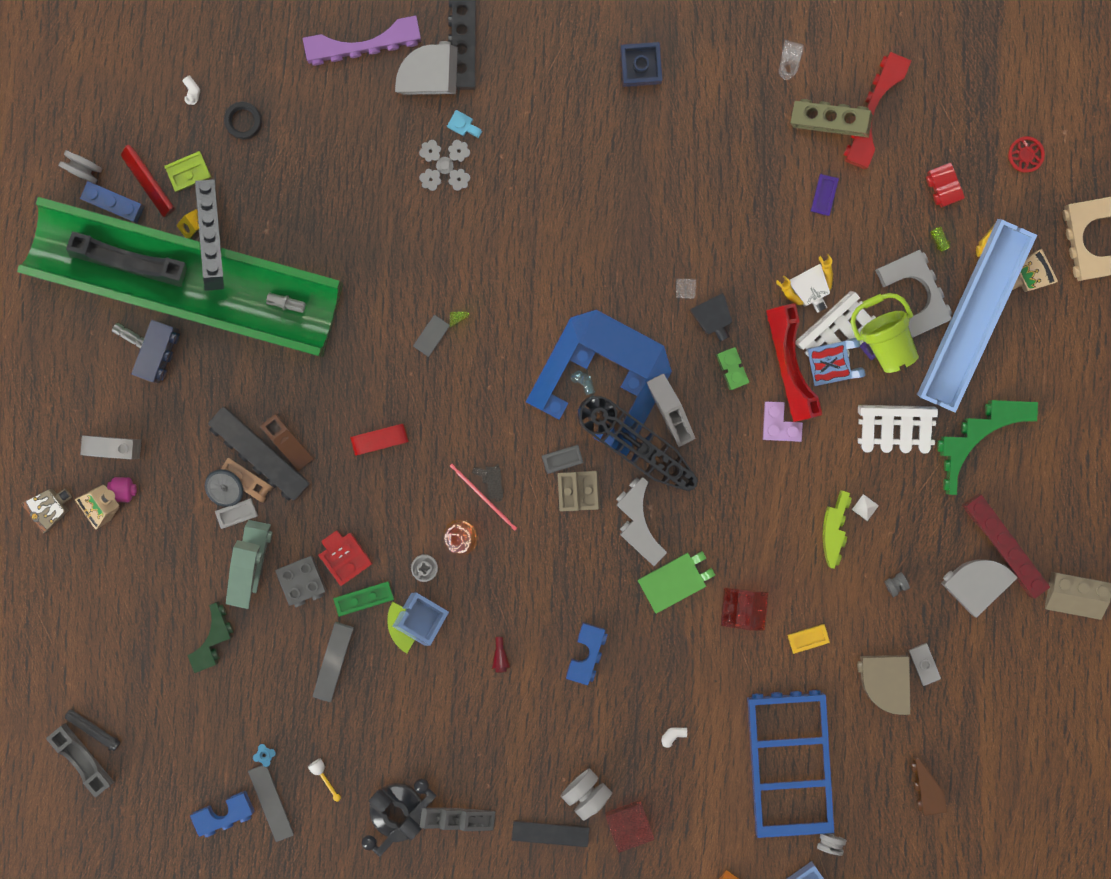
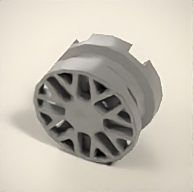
[411,554,438,582]
[817,833,847,856]

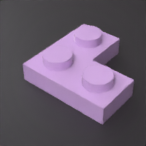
[763,402,803,442]

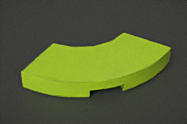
[388,602,415,653]

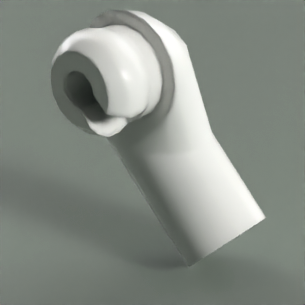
[183,75,200,105]
[661,728,687,748]

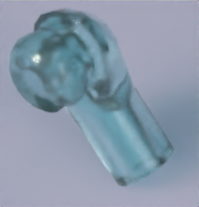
[571,371,595,395]

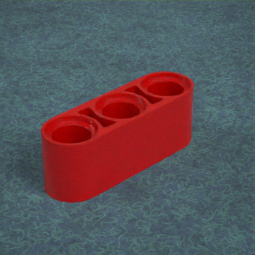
[350,423,409,456]

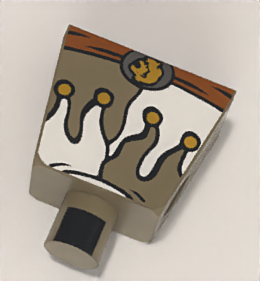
[22,489,72,533]

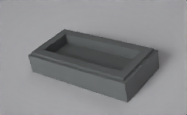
[413,315,450,357]
[542,445,584,474]

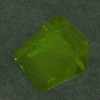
[450,312,470,328]

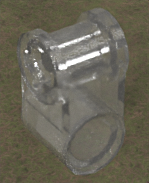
[779,40,804,80]

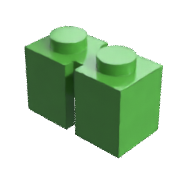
[716,347,749,390]

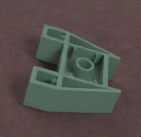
[226,520,273,609]

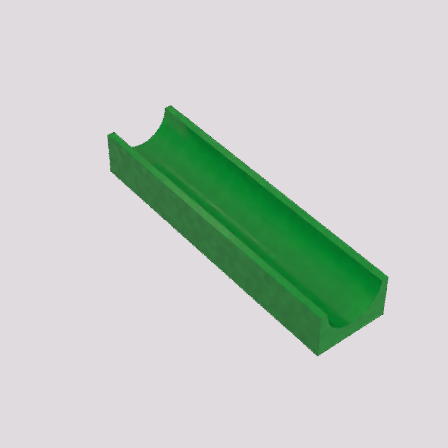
[17,197,343,357]

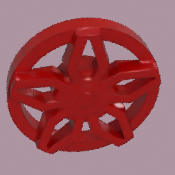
[1008,136,1045,173]

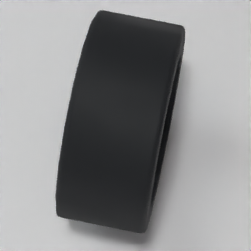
[224,101,262,140]

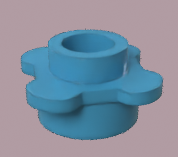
[253,744,276,767]

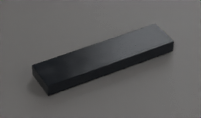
[512,820,589,847]

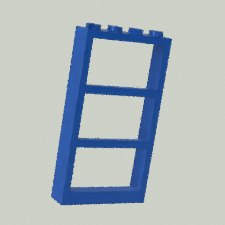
[747,690,834,838]

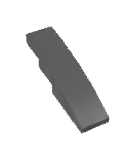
[313,622,354,703]
[420,808,496,831]

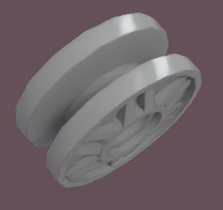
[58,150,103,184]

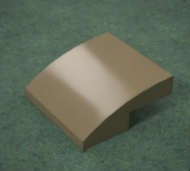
[558,471,600,511]

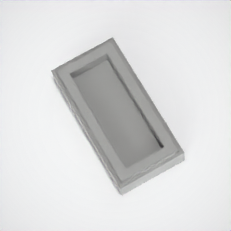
[215,498,258,529]

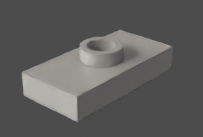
[908,643,941,686]

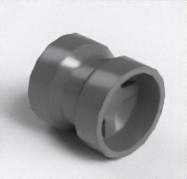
[884,572,910,597]

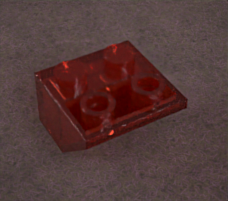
[721,588,768,631]

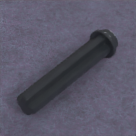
[64,709,121,751]

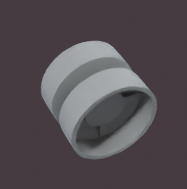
[561,768,612,821]

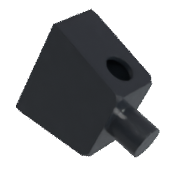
[689,293,732,342]

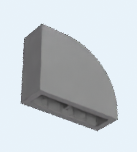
[395,41,458,95]
[647,374,696,447]
[80,435,141,459]
[941,559,1018,618]

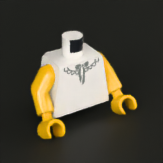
[776,254,833,313]

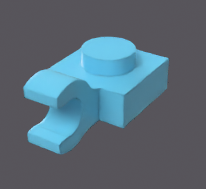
[447,110,482,138]

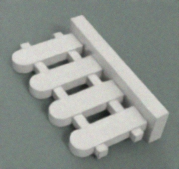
[795,291,876,357]
[858,405,938,453]

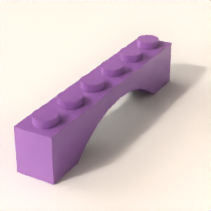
[303,16,422,66]

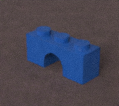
[80,181,145,224]
[566,622,608,685]
[190,790,255,838]

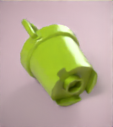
[851,293,919,373]

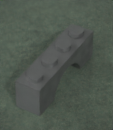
[46,723,114,798]

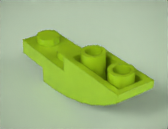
[823,490,852,569]

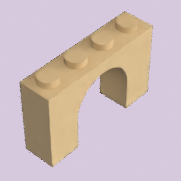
[1062,197,1111,281]

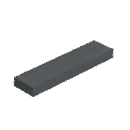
[248,765,294,842]

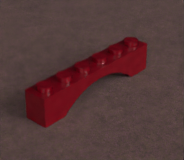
[962,494,1050,599]

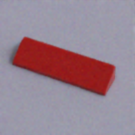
[121,145,175,217]

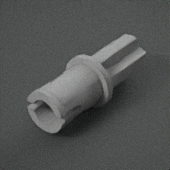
[266,292,306,313]

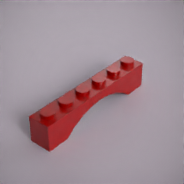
[843,52,912,170]
[766,303,823,422]

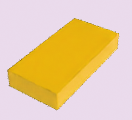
[787,624,830,654]

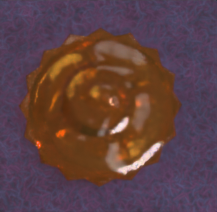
[443,519,478,556]

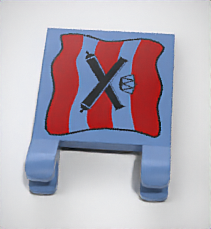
[807,338,865,386]

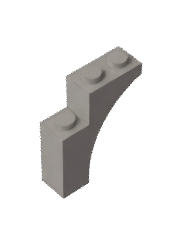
[616,477,667,566]

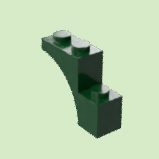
[187,601,234,673]

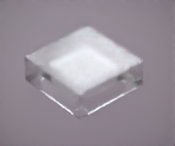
[676,279,696,299]

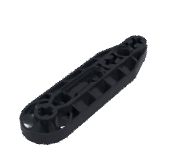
[577,395,698,491]

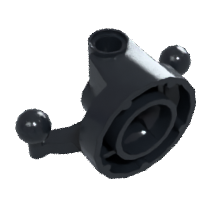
[361,778,437,857]

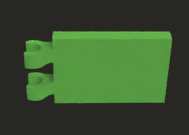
[638,551,715,614]

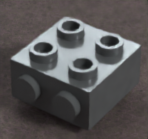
[275,555,327,608]

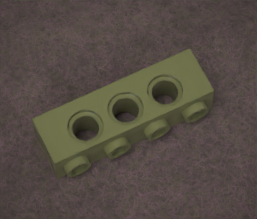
[791,99,873,138]

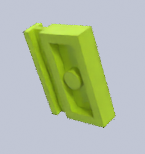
[164,151,212,192]

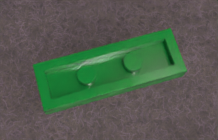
[333,581,394,617]

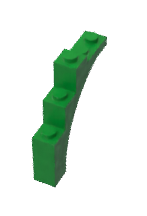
[937,400,1038,495]

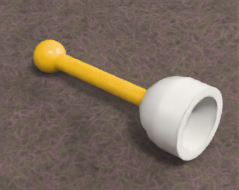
[308,758,341,802]

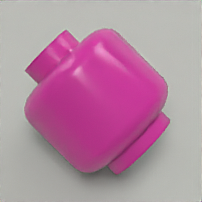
[107,477,137,502]

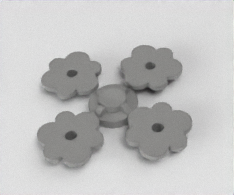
[419,140,470,191]

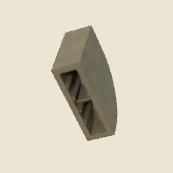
[857,655,910,715]

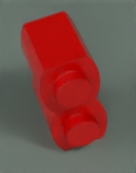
[926,163,965,208]

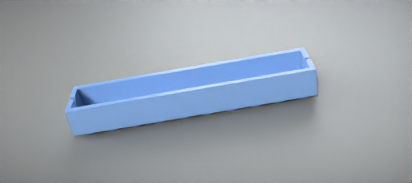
[917,219,1037,413]

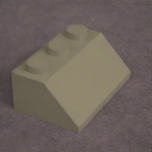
[1044,571,1111,620]

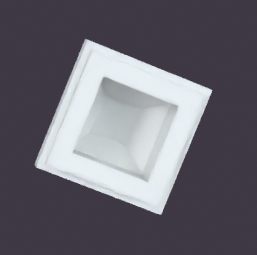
[852,494,879,521]

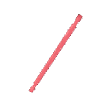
[450,464,517,531]

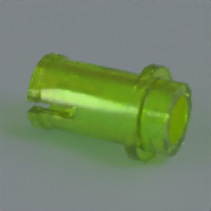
[930,227,951,252]

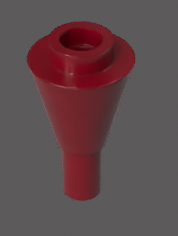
[492,637,510,673]

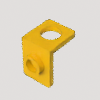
[177,209,199,239]

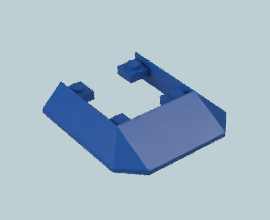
[526,310,672,456]

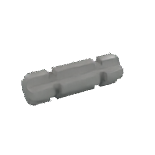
[112,323,144,348]

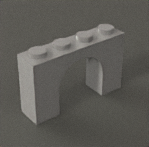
[875,250,952,338]

